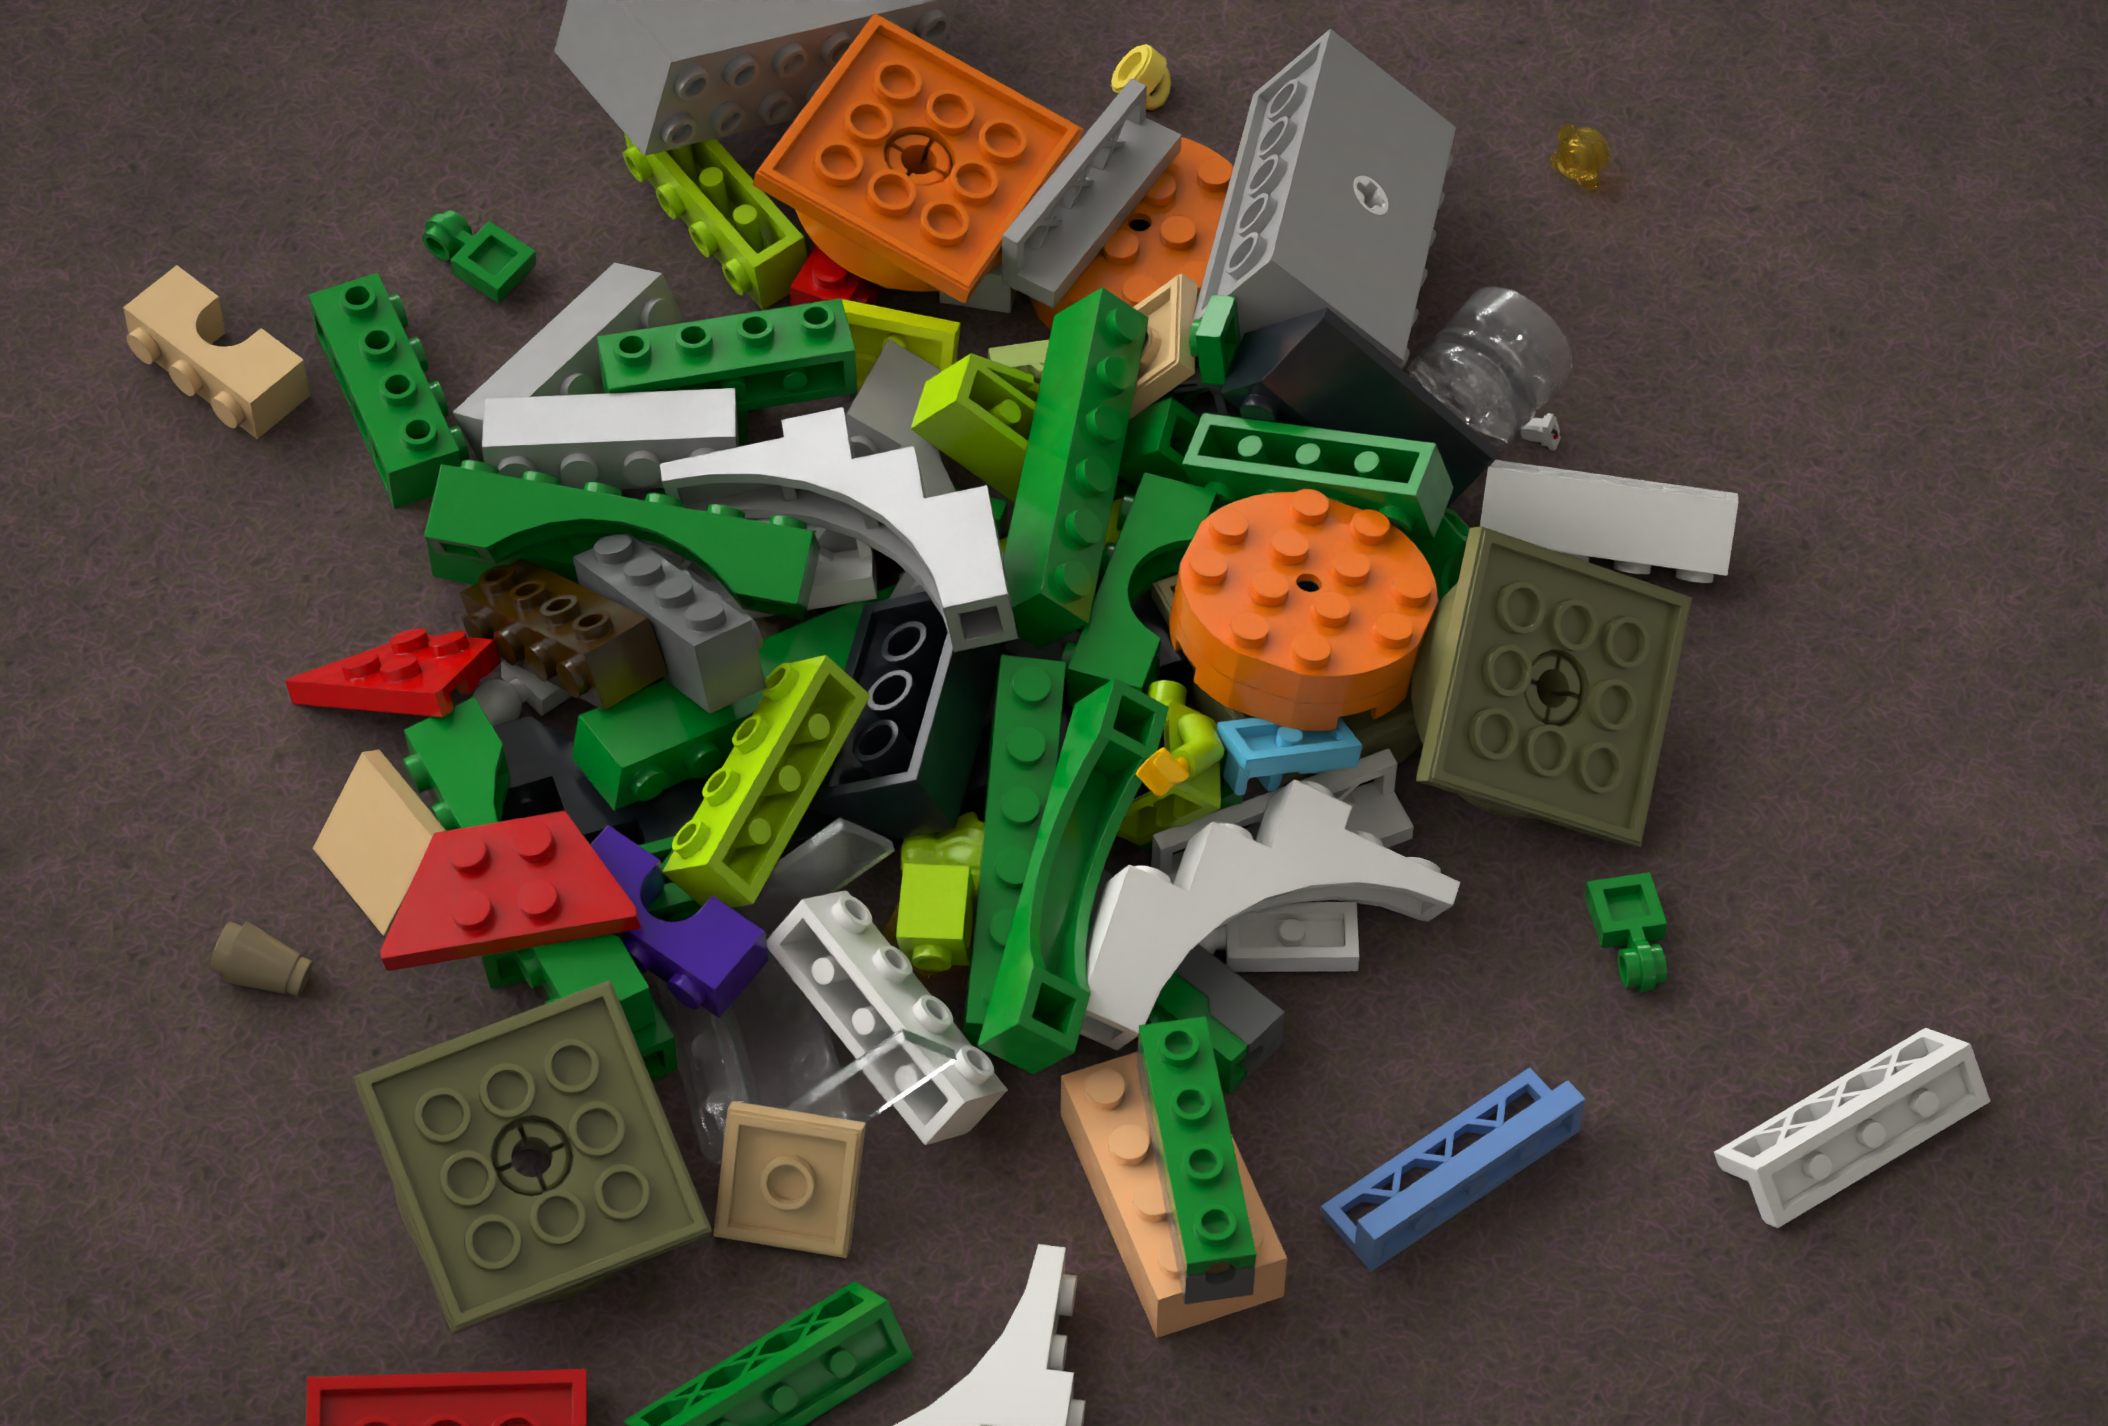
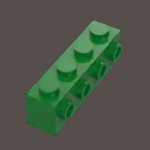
[309,273,470,509]
[597,298,857,412]
[1182,413,1454,540]

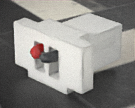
[1519,413,1561,451]

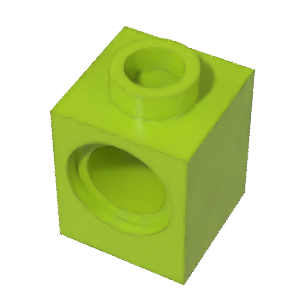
[896,863,976,972]

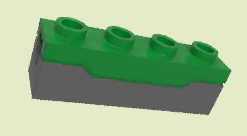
[1087,869,1285,1094]
[1137,1016,1256,1304]

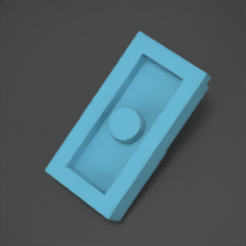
[1216,717,1363,795]

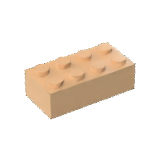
[1061,1052,1287,1338]

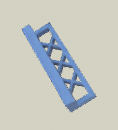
[1320,1067,1585,1271]

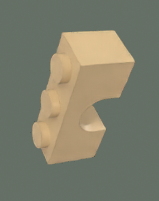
[123,265,310,439]

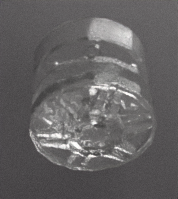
[1409,286,1573,451]

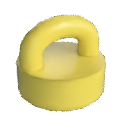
[1111,44,1171,110]

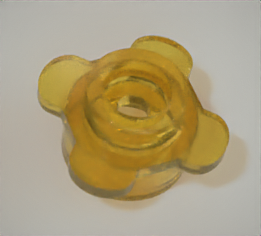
[1550,123,1610,191]

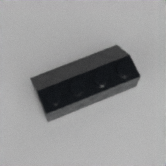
[1220,308,1499,508]
[809,591,1007,839]

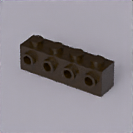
[459,558,668,710]

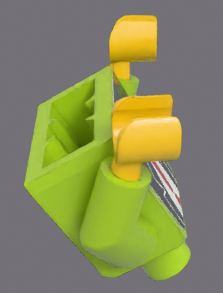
[1117,680,1224,846]

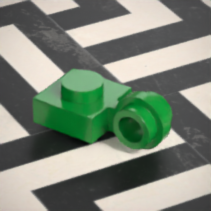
[422,210,537,304]
[1584,872,1667,993]

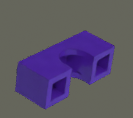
[590,825,769,1018]

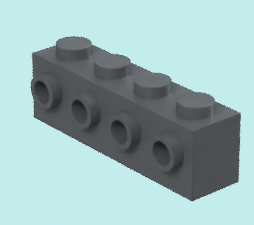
[573,533,766,713]

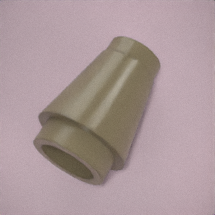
[210,921,314,998]

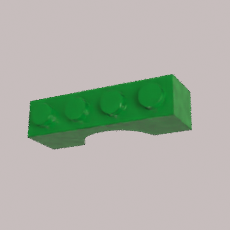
[1061,472,1217,708]

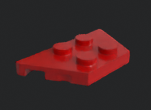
[285,628,501,717]
[380,811,641,971]

